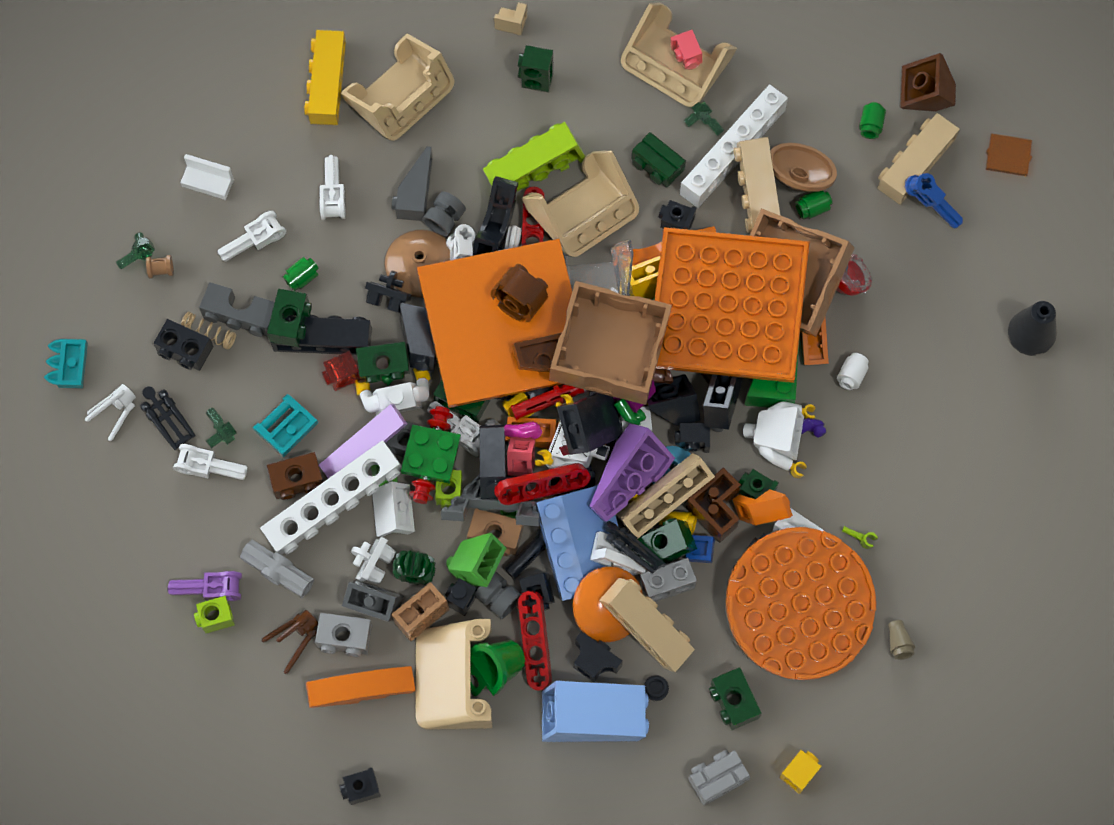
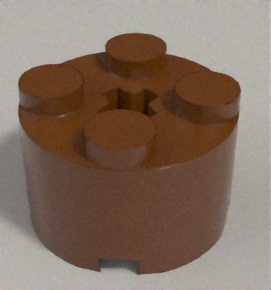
[491,264,548,322]

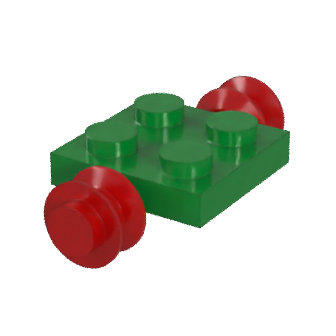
[401,406,461,504]

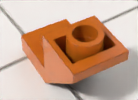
[732,489,793,525]

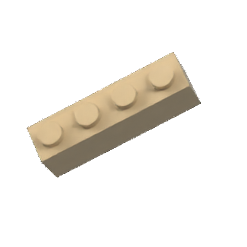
[878,113,960,205]
[734,137,780,233]
[616,453,715,538]
[599,578,695,672]

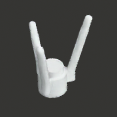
[85,384,136,441]

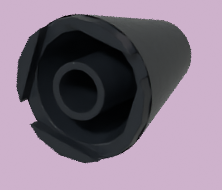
[1007,301,1057,356]

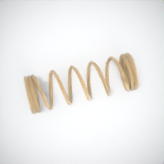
[181,312,236,350]

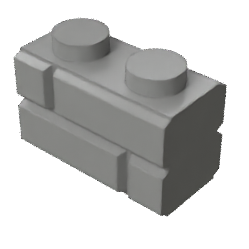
[689,750,750,806]

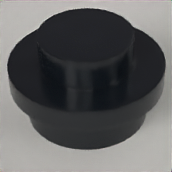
[644,675,669,701]

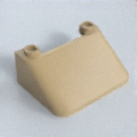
[621,2,737,107]
[521,151,639,257]
[416,619,492,729]

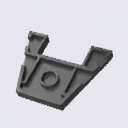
[441,474,539,526]

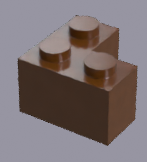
[685,467,741,543]

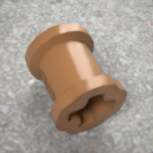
[146,255,174,278]

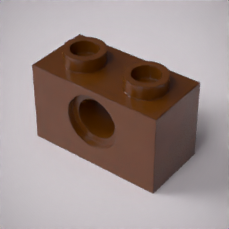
[267,452,323,500]

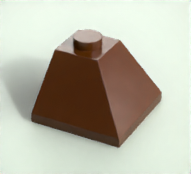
[900,53,956,112]

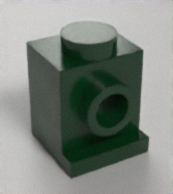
[739,469,779,499]

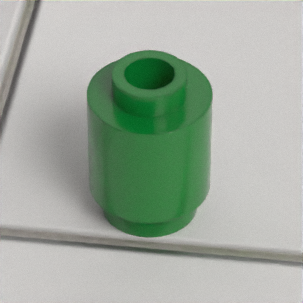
[859,102,886,139]
[795,190,833,219]
[283,257,319,291]

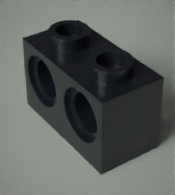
[153,319,214,371]

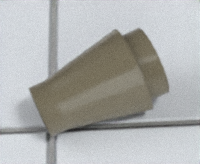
[888,620,915,660]

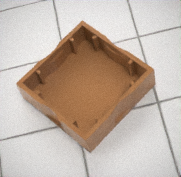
[749,208,855,337]
[549,281,672,405]

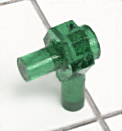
[684,101,725,136]
[116,232,155,270]
[206,408,237,449]

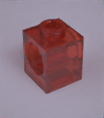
[322,351,361,391]

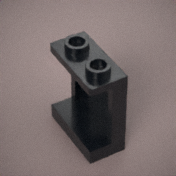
[557,392,622,455]

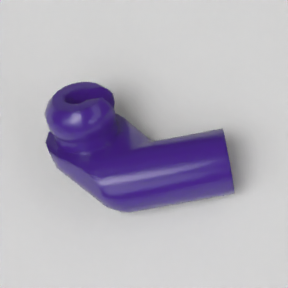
[801,418,826,438]

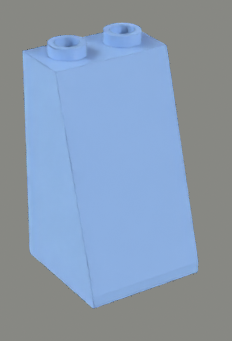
[542,681,649,742]

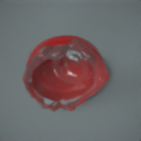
[836,254,872,296]

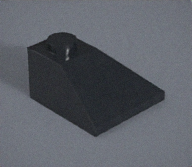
[646,374,701,426]

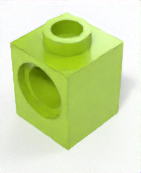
[435,470,463,508]
[194,596,235,634]

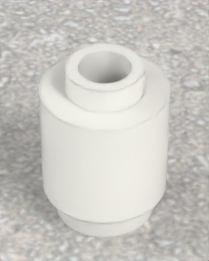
[837,353,869,390]

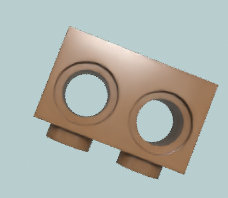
[391,582,449,642]

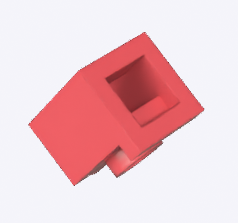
[671,30,702,70]
[507,437,535,477]

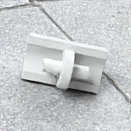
[351,537,396,584]

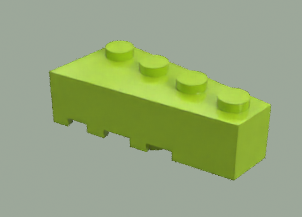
[482,122,586,192]

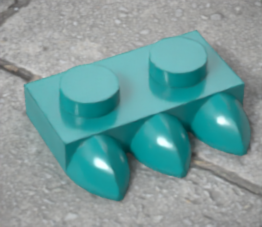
[44,339,88,389]

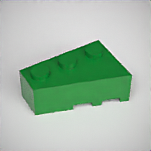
[744,344,799,408]

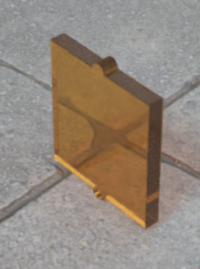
[986,133,1032,177]

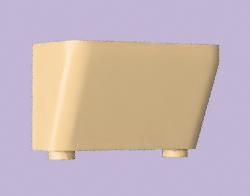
[341,34,454,141]

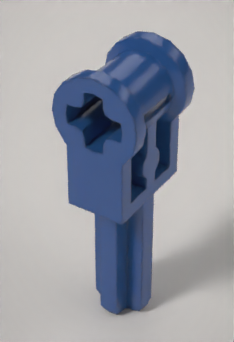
[905,173,963,228]

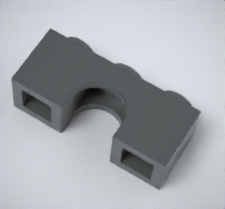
[199,282,275,337]

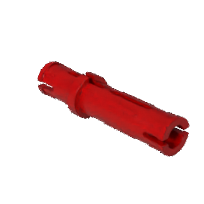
[511,385,585,420]

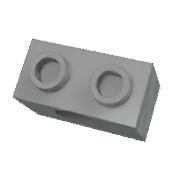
[315,613,372,657]

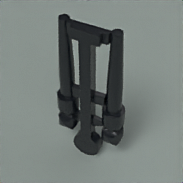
[140,386,196,450]
[604,521,666,574]

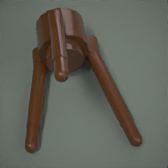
[262,610,318,674]

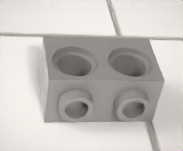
[639,558,697,602]

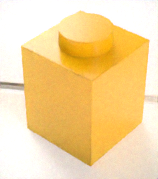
[779,750,821,794]

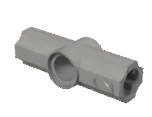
[240,540,314,598]

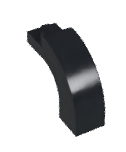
[473,176,519,256]

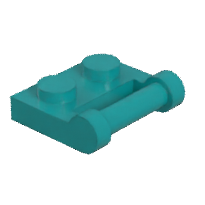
[252,394,318,457]

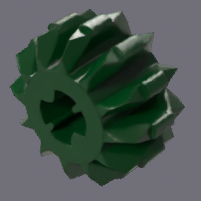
[393,550,436,585]

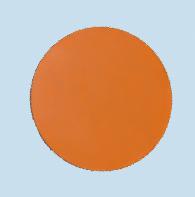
[726,527,876,680]

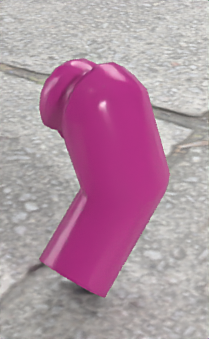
[504,421,542,439]

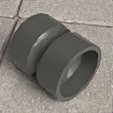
[422,191,466,237]
[475,572,521,619]

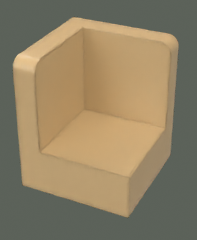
[494,2,527,35]

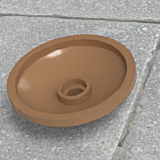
[770,143,837,192]
[385,230,450,297]

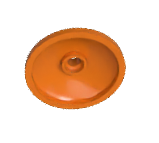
[573,566,643,642]

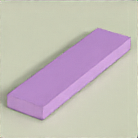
[319,404,407,479]

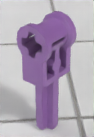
[168,571,242,601]

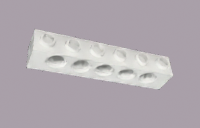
[680,84,788,208]
[260,440,402,555]

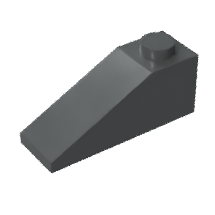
[392,146,433,221]

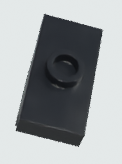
[574,631,623,682]

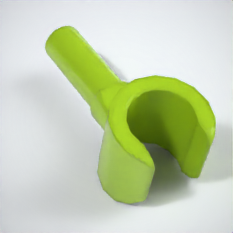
[842,526,878,549]

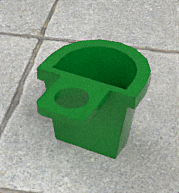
[470,640,525,696]

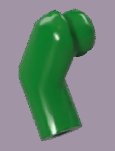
[614,399,646,425]

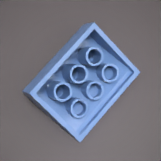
[535,485,619,601]

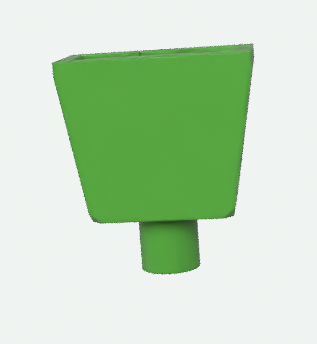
[446,533,507,587]

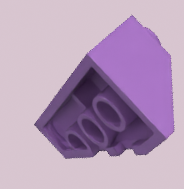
[590,423,675,522]

